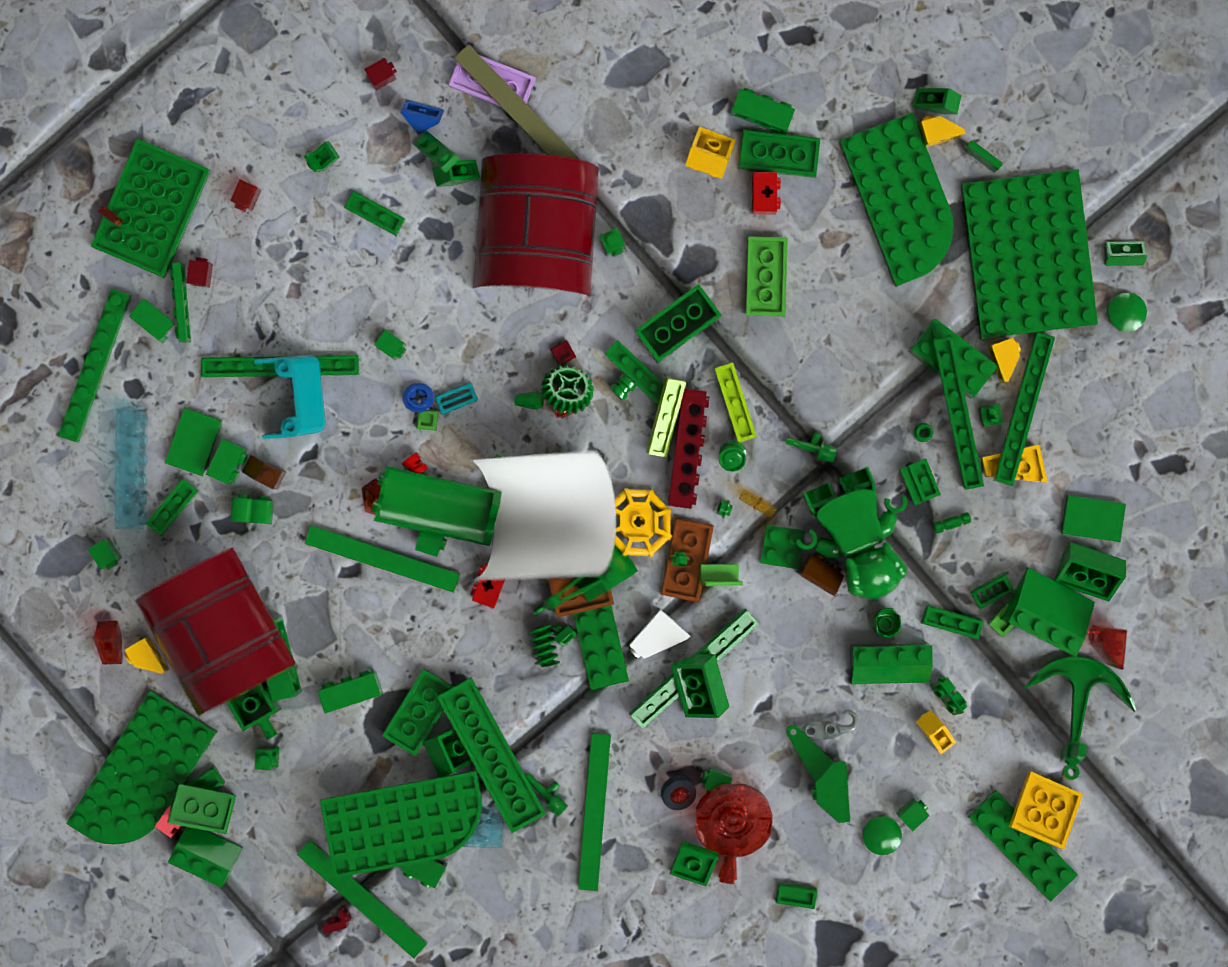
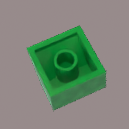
[424,727,473,777]

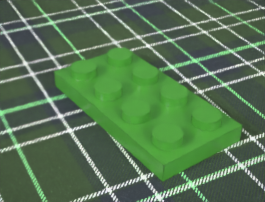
[746,237,788,317]

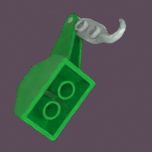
[786,710,859,823]

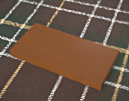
[661,518,714,602]

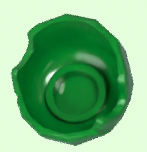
[872,608,902,638]

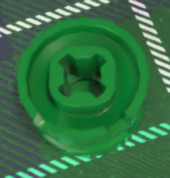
[719,440,747,472]

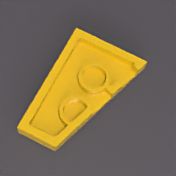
[981,445,1048,483]

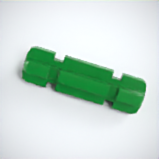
[933,512,972,534]

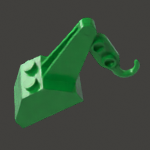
[533,545,638,615]

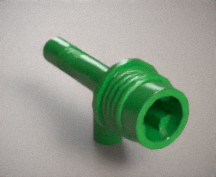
[785,433,838,463]
[526,773,568,817]

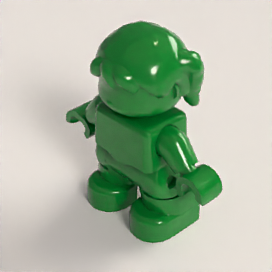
[795,467,908,599]

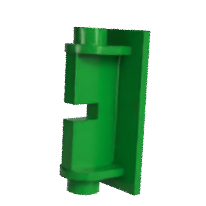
[930,675,968,716]

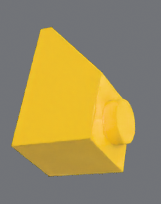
[918,115,966,147]
[987,337,1021,384]
[124,636,170,674]
[916,710,956,754]

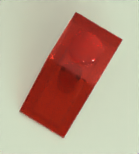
[94,621,123,665]

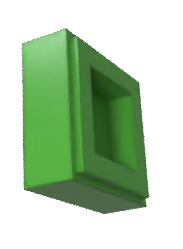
[416,410,439,431]

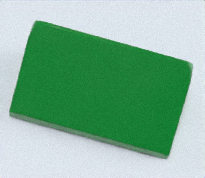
[1105,241,1148,266]

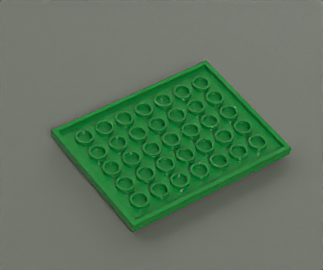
[961,169,1098,339]

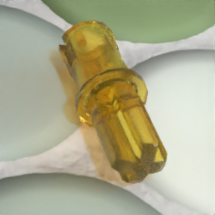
[739,489,777,519]

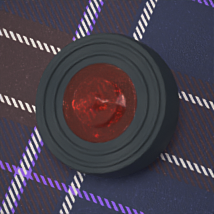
[661,775,696,810]

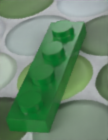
[170,262,191,343]
[604,340,664,406]

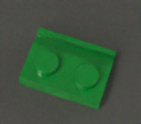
[899,459,941,505]

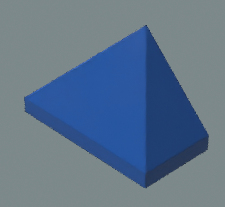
[401,100,444,134]

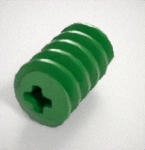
[528,624,560,667]

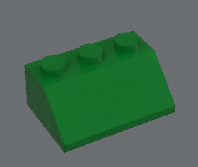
[1054,542,1126,602]
[671,654,730,718]
[168,827,243,888]

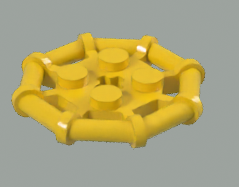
[614,488,672,558]

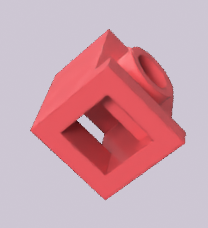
[155,805,181,838]

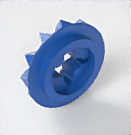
[403,383,434,413]

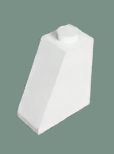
[629,609,690,659]

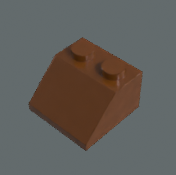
[797,553,845,596]

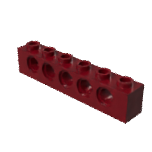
[668,389,710,509]

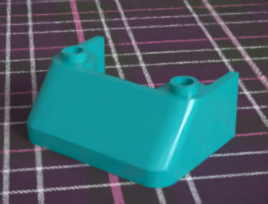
[254,355,326,440]

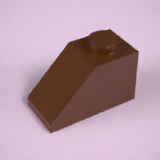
[242,455,286,490]

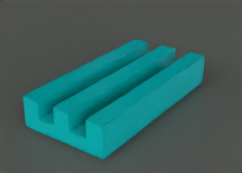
[435,382,479,415]

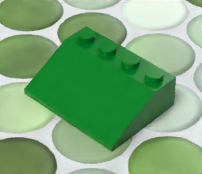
[1001,567,1095,657]

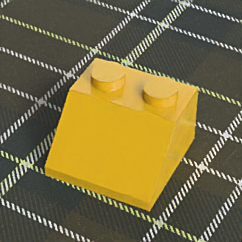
[685,126,736,179]

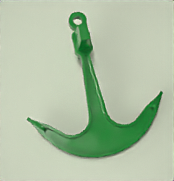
[1023,656,1137,781]

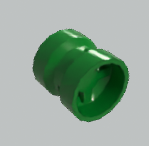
[609,374,637,401]

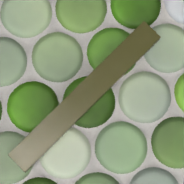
[455,44,579,159]

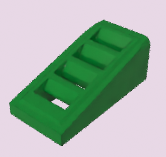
[970,572,1015,609]

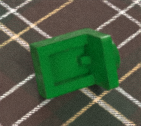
[304,141,340,172]

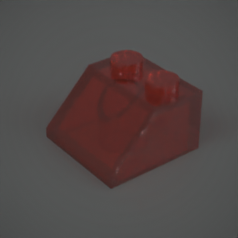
[1089,625,1127,670]

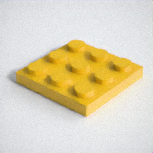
[1009,771,1083,850]

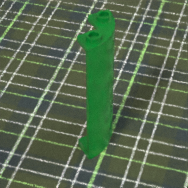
[372,466,502,546]

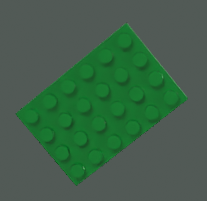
[90,138,211,278]

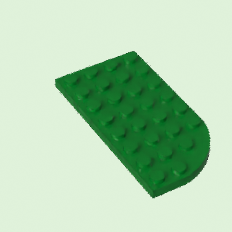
[839,112,953,287]
[66,690,218,845]
[320,770,482,879]

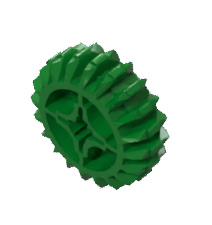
[541,364,594,415]

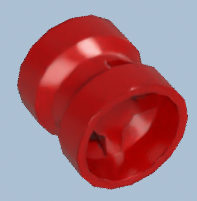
[401,452,429,474]

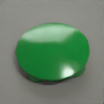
[1107,293,1147,332]
[863,816,902,855]

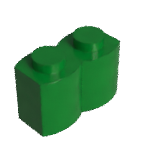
[230,494,274,524]

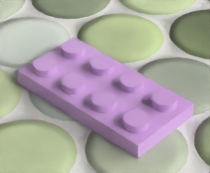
[449,49,536,108]

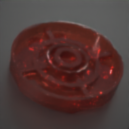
[695,784,773,857]

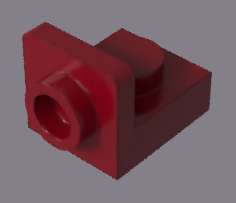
[322,905,351,934]

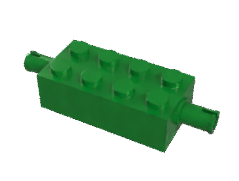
[226,681,281,740]

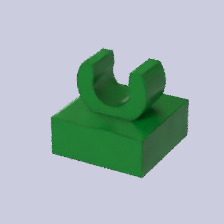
[979,404,1003,427]
[553,623,578,647]

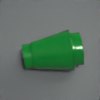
[514,391,544,410]

